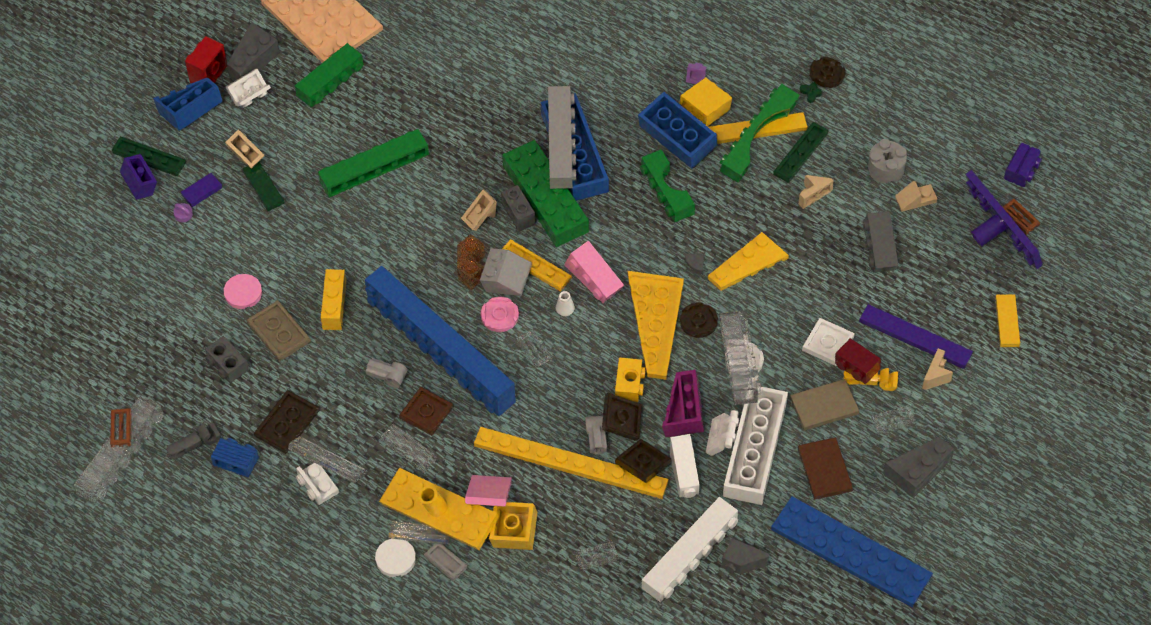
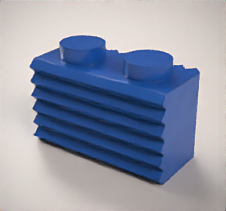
[211,438,259,478]

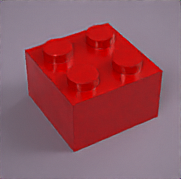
[185,36,227,83]

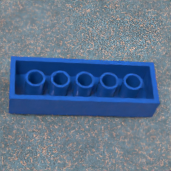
[541,93,609,201]

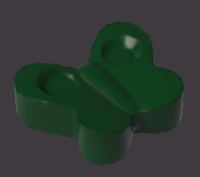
[800,82,822,103]

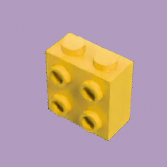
[679,77,732,126]

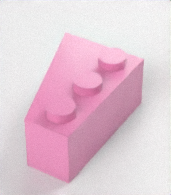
[564,241,624,303]

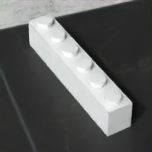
[642,497,738,602]

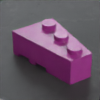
[662,369,704,437]

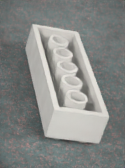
[723,384,788,505]

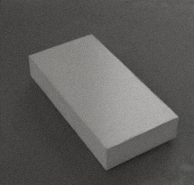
[424,541,467,582]

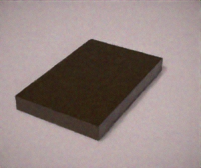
[254,390,320,454]

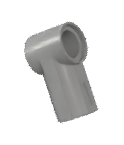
[366,358,408,388]
[585,415,607,455]

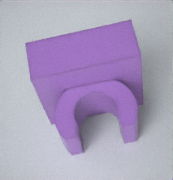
[686,63,707,84]

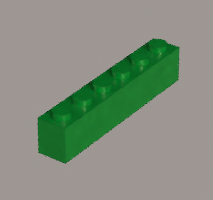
[318,129,429,198]

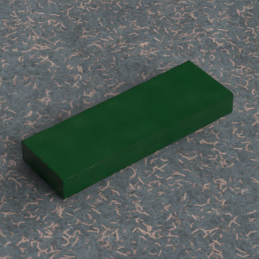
[242,162,284,211]

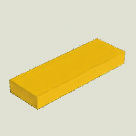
[995,294,1020,347]

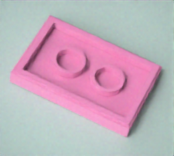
[465,475,511,506]

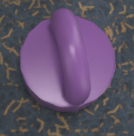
[173,203,193,222]

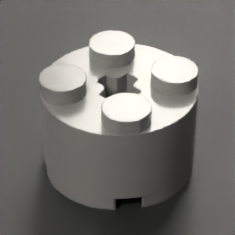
[868,139,907,183]

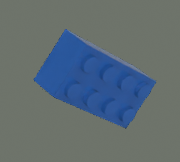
[638,92,718,169]

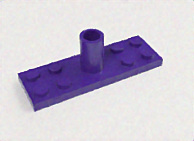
[965,170,1043,269]

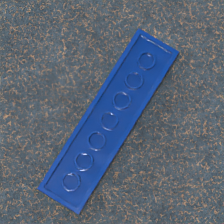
[771,496,933,608]

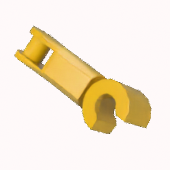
[844,368,898,391]

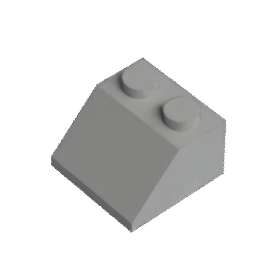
[480,248,532,296]

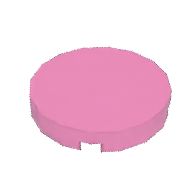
[224,274,262,309]
[481,297,519,332]

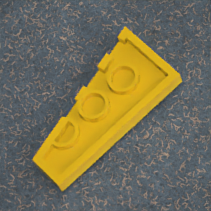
[708,232,789,291]

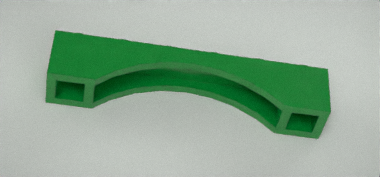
[720,83,800,183]

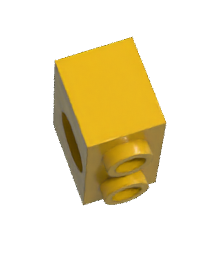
[615,358,646,402]

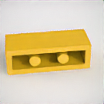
[321,269,347,330]

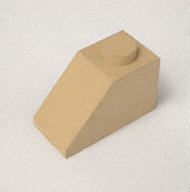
[225,129,265,169]

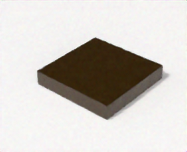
[602,393,642,441]
[615,439,671,483]

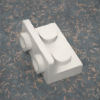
[296,461,339,505]

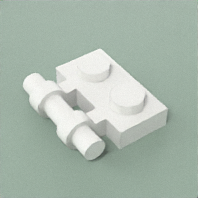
[706,410,739,456]

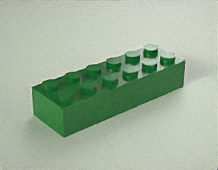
[502,140,589,247]

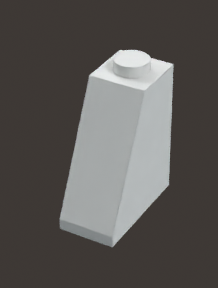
[670,434,699,498]

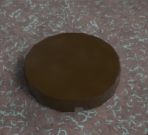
[809,57,845,88]
[680,302,718,338]

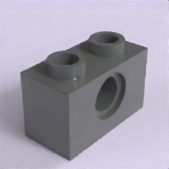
[501,185,535,232]

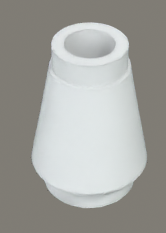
[556,291,575,316]

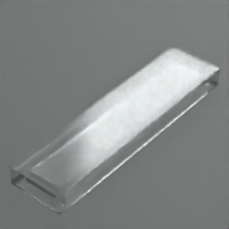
[288,436,366,483]

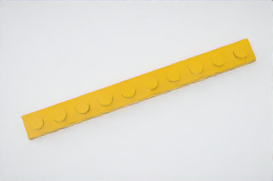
[474,427,668,499]

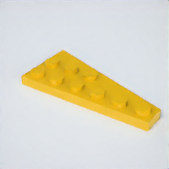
[627,271,684,380]

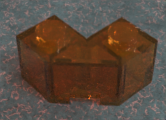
[457,234,485,290]

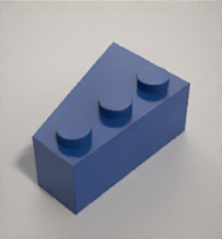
[153,78,223,131]

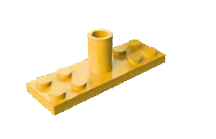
[379,468,499,550]

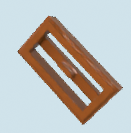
[1003,199,1040,235]
[110,408,132,448]

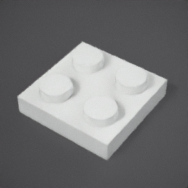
[802,318,855,366]

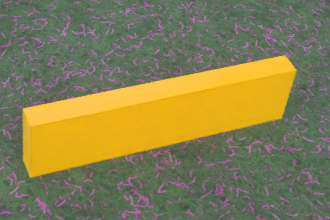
[502,239,572,292]

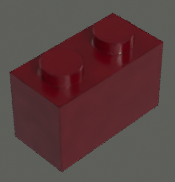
[835,338,881,384]

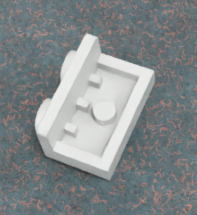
[226,69,271,107]

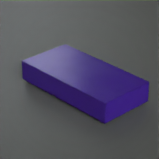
[181,173,222,207]

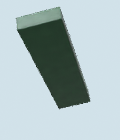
[773,122,829,183]
[112,136,186,177]

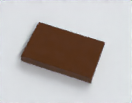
[798,437,853,500]

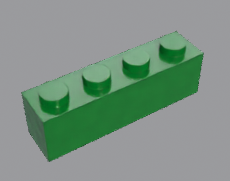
[295,43,364,108]

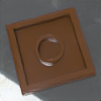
[399,387,453,436]

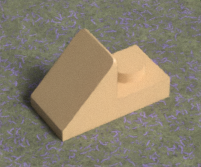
[799,175,834,209]
[895,181,937,212]
[461,189,497,231]
[922,349,953,390]

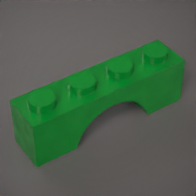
[640,149,695,222]

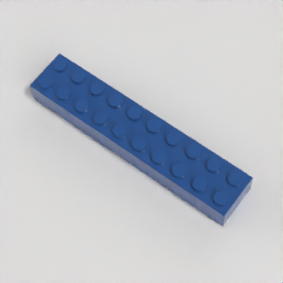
[365,266,516,416]

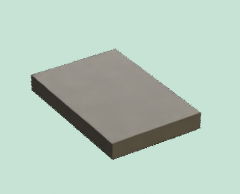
[246,300,311,362]
[790,379,859,431]

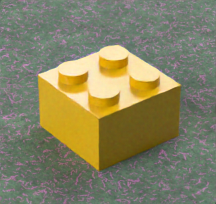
[489,502,538,550]

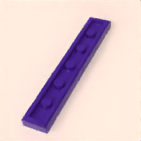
[859,304,973,369]

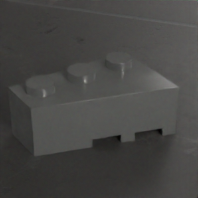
[883,437,954,498]

